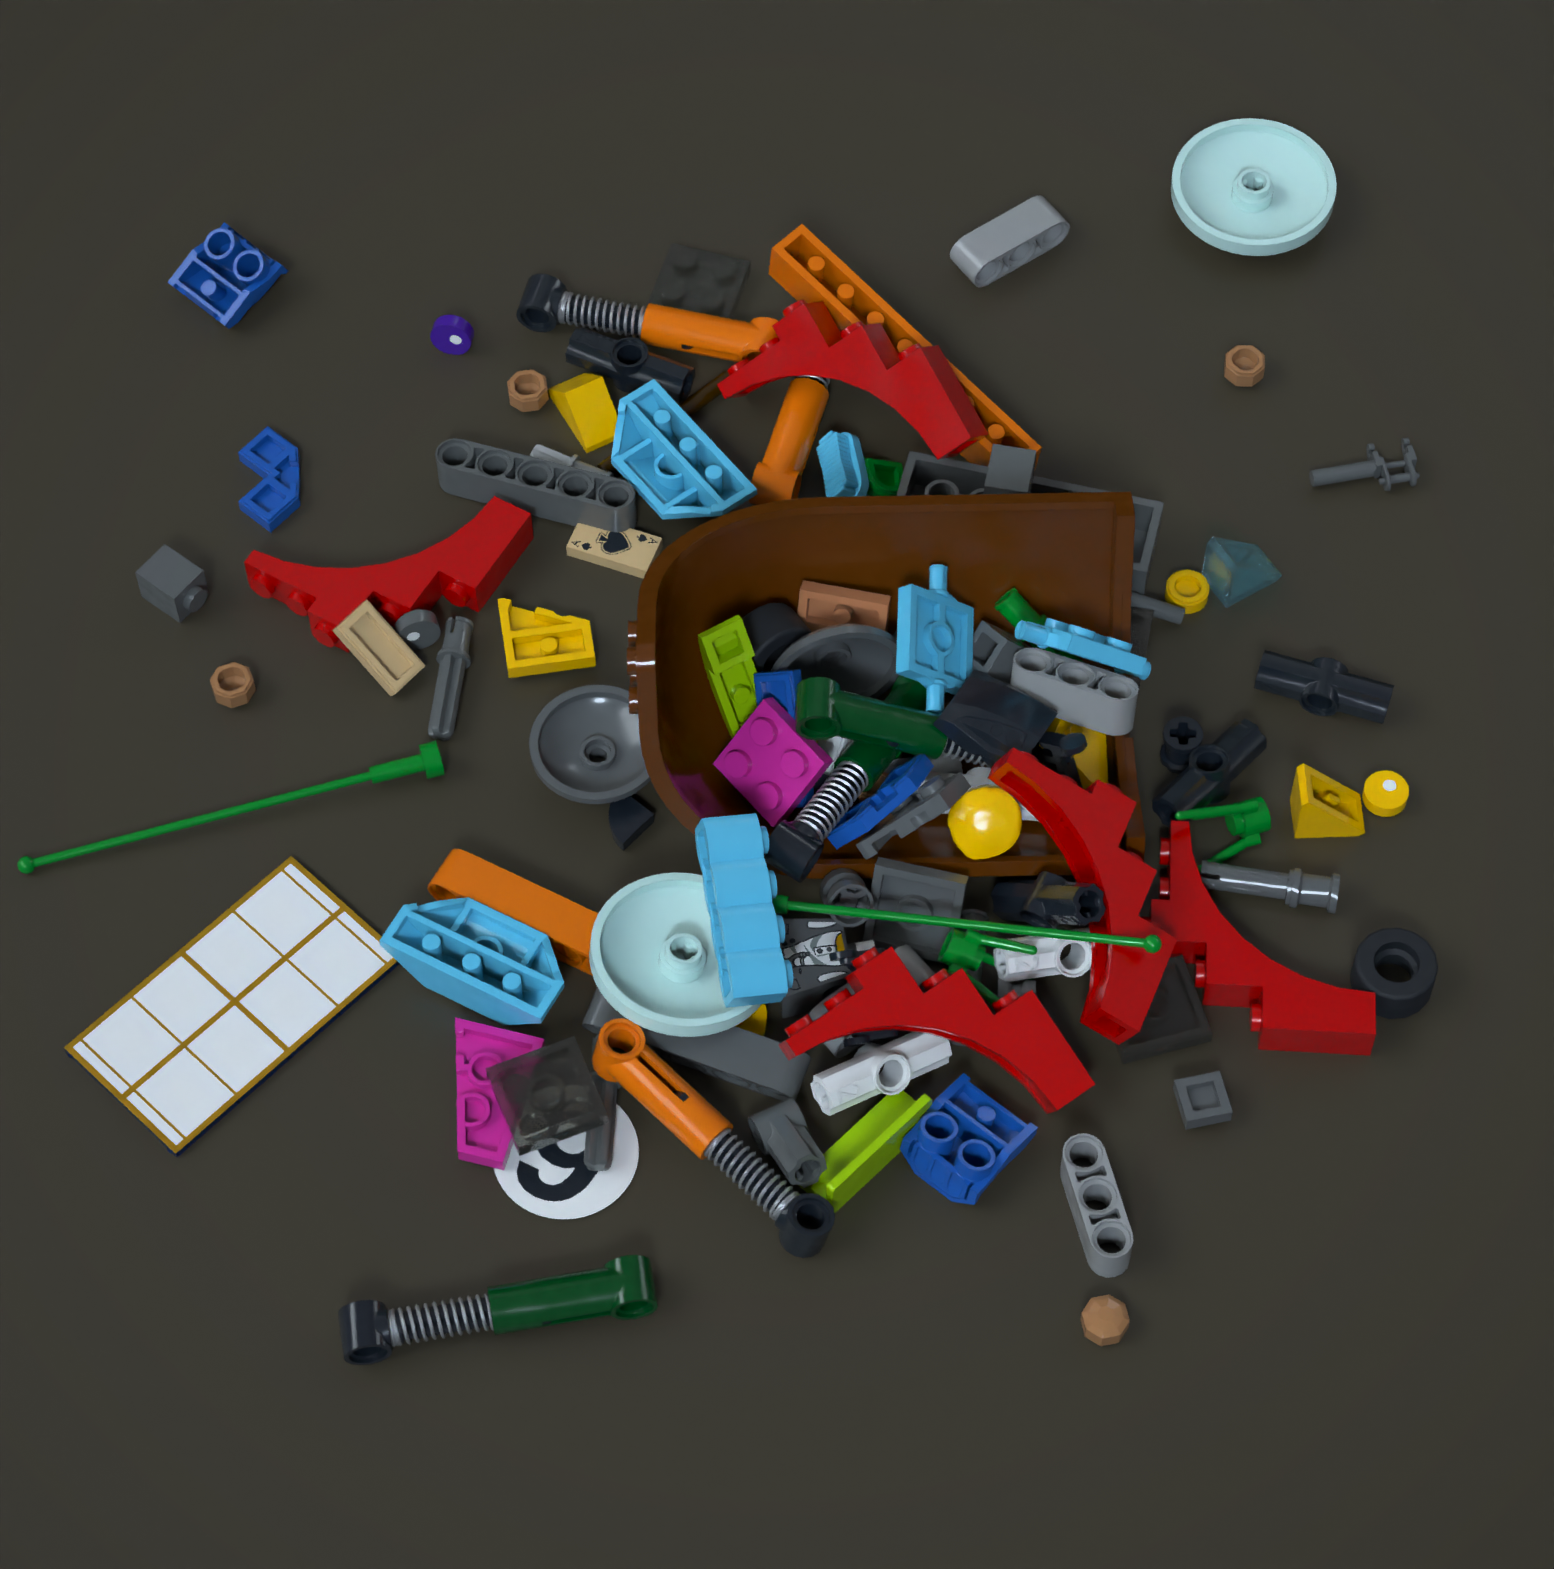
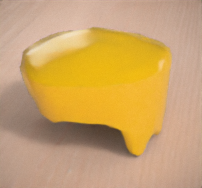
[947,784,1022,860]

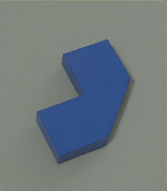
[238,426,301,533]
[827,754,934,850]

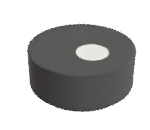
[394,609,441,650]

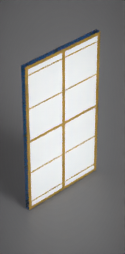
[64,856,400,1158]

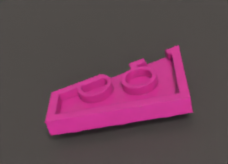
[455,1017,545,1170]

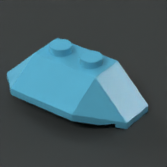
[611,379,757,519]
[379,897,565,1025]

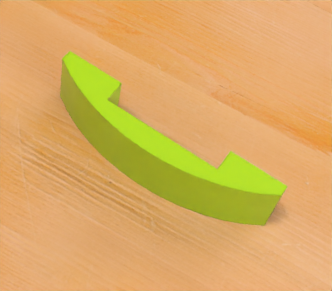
[698,615,757,739]

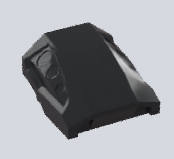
[933,669,1058,767]

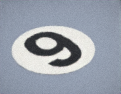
[494,1086,639,1220]

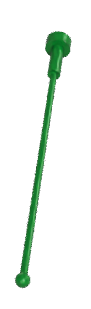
[17,740,445,874]
[772,895,1162,953]

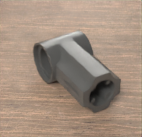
[748,1098,827,1188]

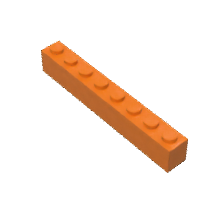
[768,224,1042,472]

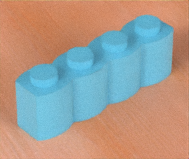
[695,813,793,1008]

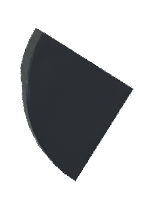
[609,796,654,851]

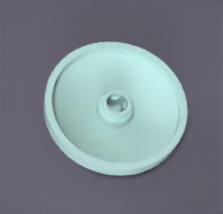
[1171,118,1337,256]
[589,872,762,1037]

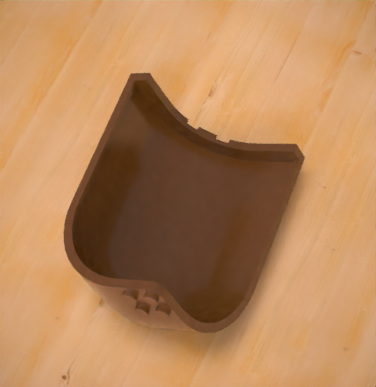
[627,492,1145,879]

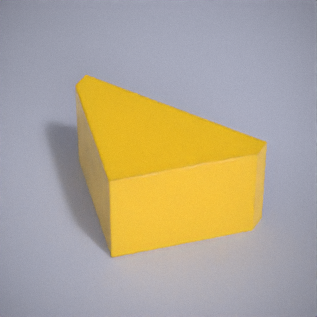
[548,373,618,453]
[1290,763,1365,838]

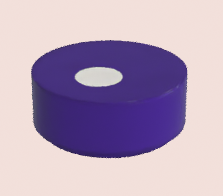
[430,315,474,355]

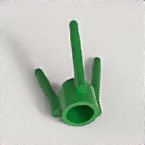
[1175,797,1271,875]
[938,927,1037,1004]

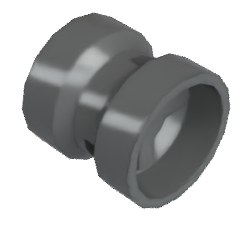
[819,868,874,927]

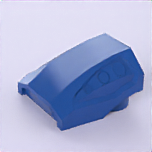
[168,222,288,329]
[900,1073,1038,1205]

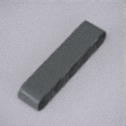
[435,438,637,532]
[582,987,812,1101]

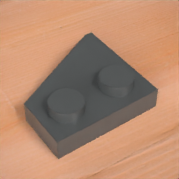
[856,772,971,860]

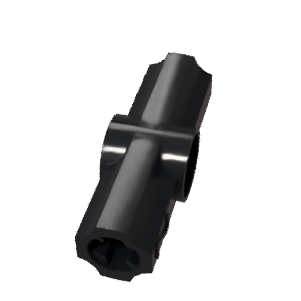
[565,327,695,403]
[1254,650,1394,724]
[1152,719,1267,828]
[990,871,1106,929]

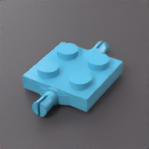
[896,564,974,715]
[1015,618,1151,680]

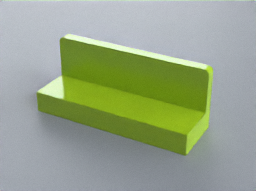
[799,1090,933,1213]

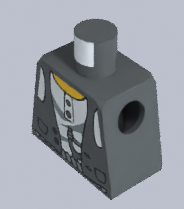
[779,918,875,1018]

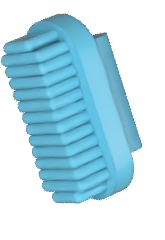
[816,430,869,497]

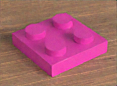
[713,697,834,827]

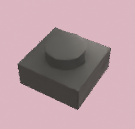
[1173,1071,1233,1130]

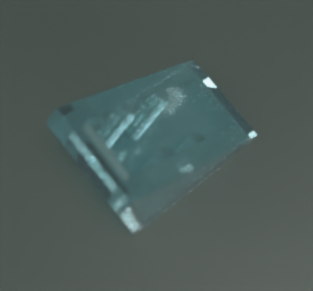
[1202,537,1282,608]

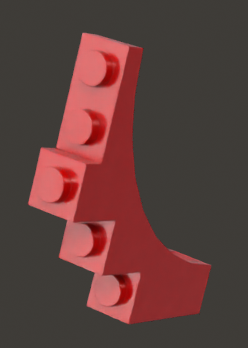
[717,299,989,460]
[244,496,534,653]
[988,747,1177,1045]
[1140,820,1376,1056]
[778,946,1095,1114]

